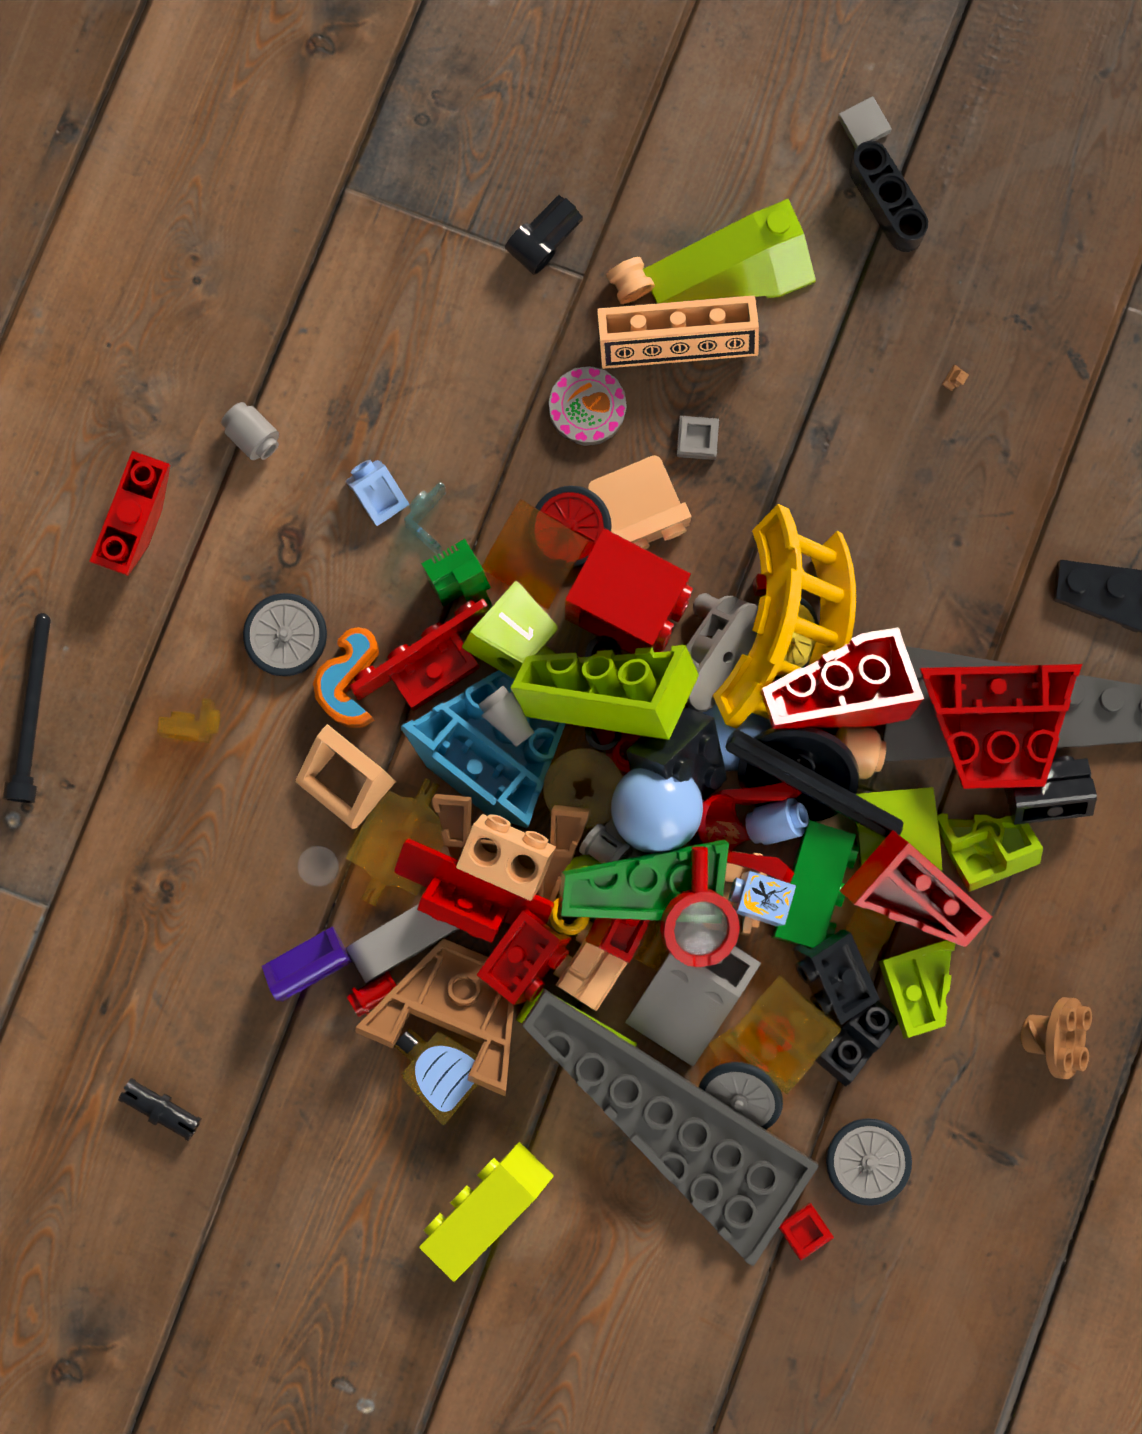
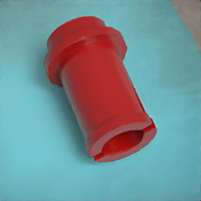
[347,971,397,1017]

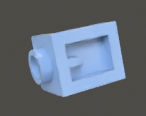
[346,460,410,526]

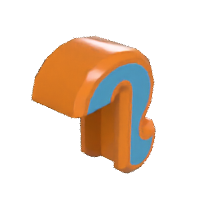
[313,627,380,728]

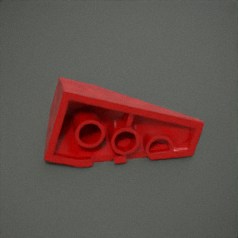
[760,628,924,729]

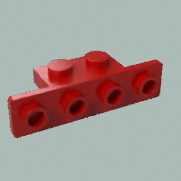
[349,599,490,711]
[394,839,554,943]

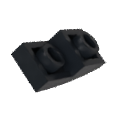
[815,1001,898,1087]

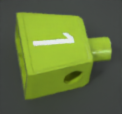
[462,581,558,679]

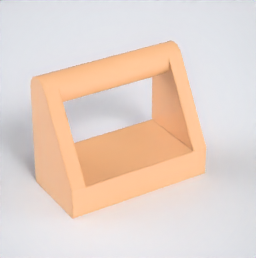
[296,724,396,829]

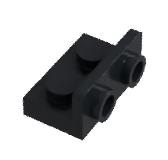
[793,929,880,1025]

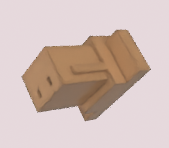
[942,365,969,391]

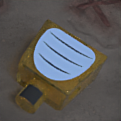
[394,1028,478,1126]

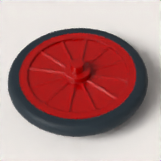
[529,486,612,569]

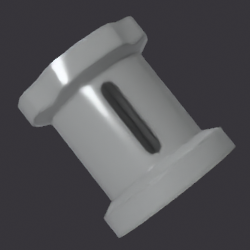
[579,824,634,864]

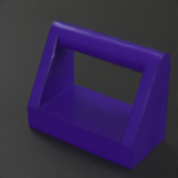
[262,926,353,1002]

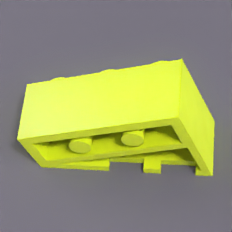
[419,1142,554,1282]

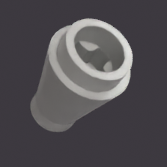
[478,685,535,747]

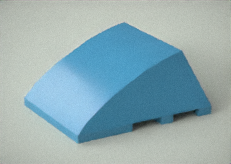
[401,670,565,828]

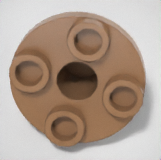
[1021,997,1092,1079]

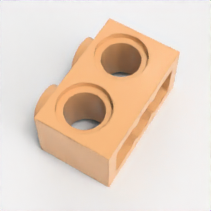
[456,814,556,901]

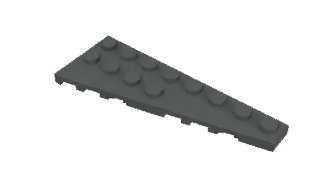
[882,646,1142,763]
[522,989,819,1267]

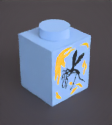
[728,871,796,926]

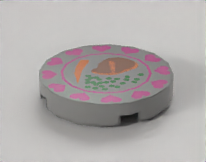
[549,366,627,446]

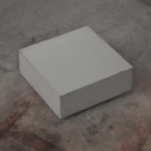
[838,96,892,149]
[677,416,719,460]

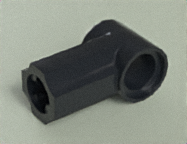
[505,195,583,275]

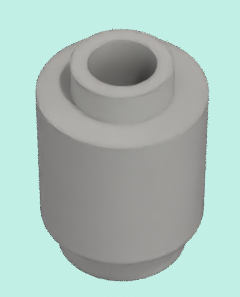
[221,402,279,460]

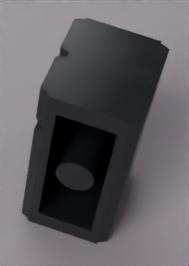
[1004,756,1097,825]

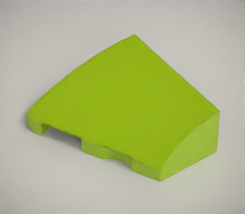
[937,813,1043,892]

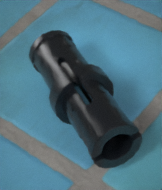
[118,1078,202,1141]

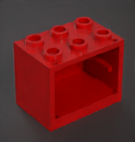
[565,528,694,654]

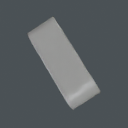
[346,904,459,983]

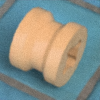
[606,257,655,304]

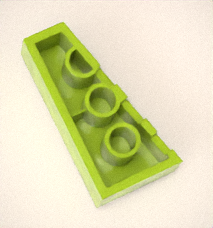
[510,645,699,740]

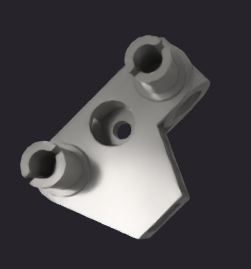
[686,593,758,713]

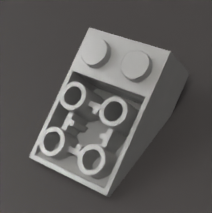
[625,922,761,1066]

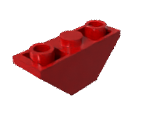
[89,451,171,576]

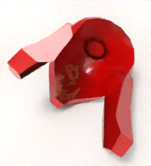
[692,782,801,883]

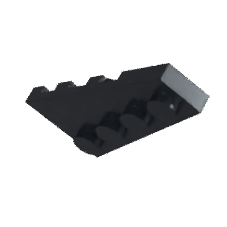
[1053,560,1142,633]

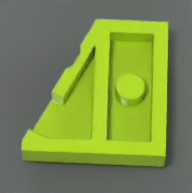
[878,940,955,1039]

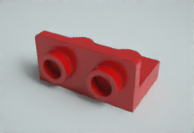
[477,909,571,1005]

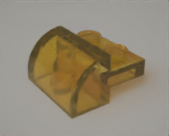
[725,975,841,1094]

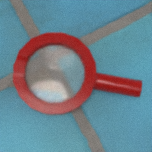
[660,847,740,967]

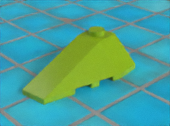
[643,199,816,304]

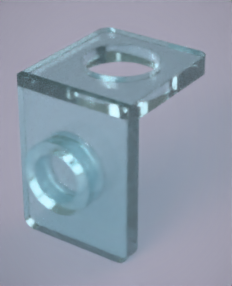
[404,481,446,556]

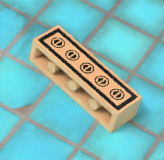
[597,295,759,369]

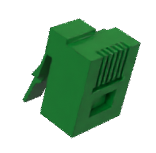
[421,539,493,608]

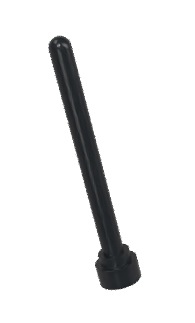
[3,613,51,803]

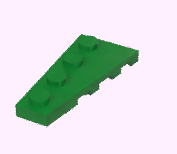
[557,840,729,923]

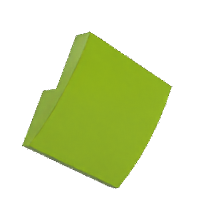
[856,787,942,871]

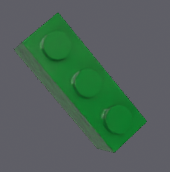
[772,820,859,949]

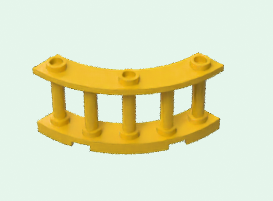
[713,504,856,729]

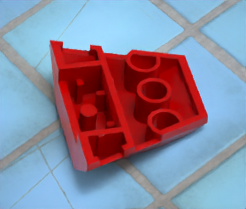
[919,664,1082,789]

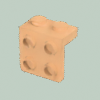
[588,456,692,549]

